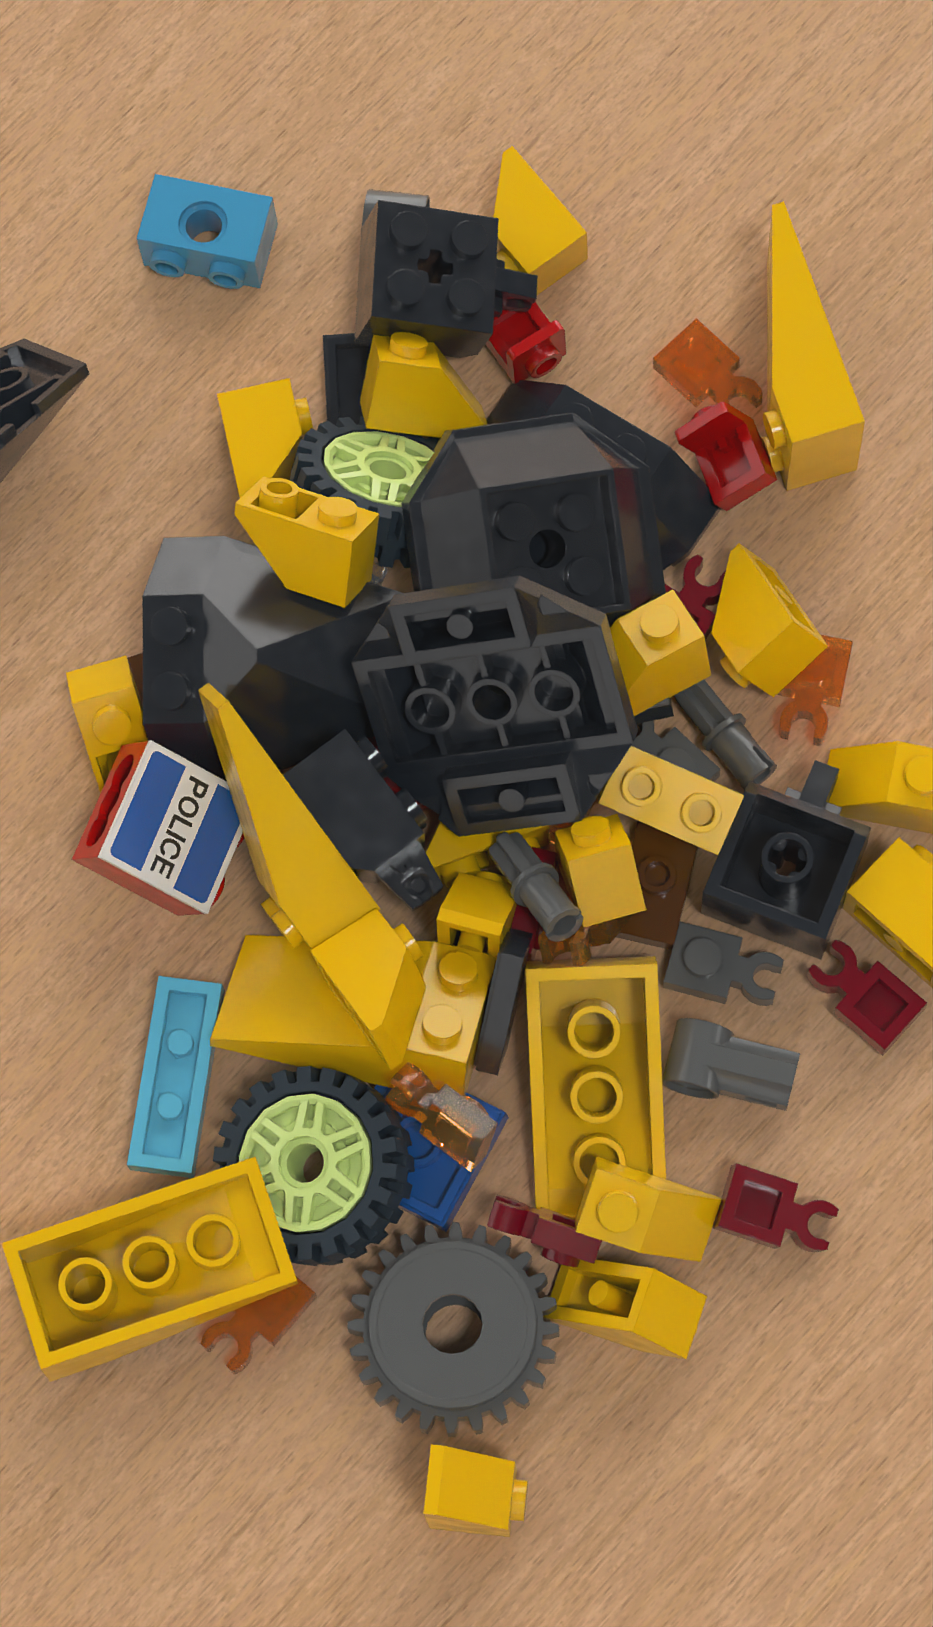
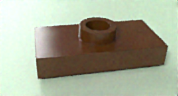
[611,821,698,950]

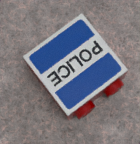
[72,740,245,916]

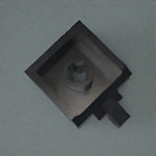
[354,200,538,358]
[283,729,443,911]
[701,760,871,960]

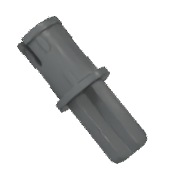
[674,680,777,791]
[489,831,583,942]

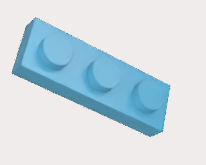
[127,976,225,1178]

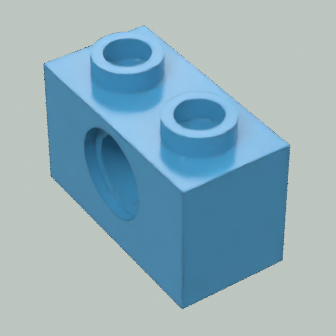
[137,174,278,289]

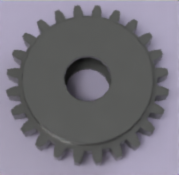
[347,1222,560,1437]

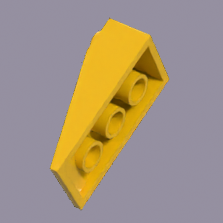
[761,201,865,491]
[198,682,381,950]
[210,935,497,1105]
[525,956,666,1218]
[1,1156,298,1382]

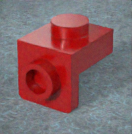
[486,302,566,384]
[674,402,777,511]

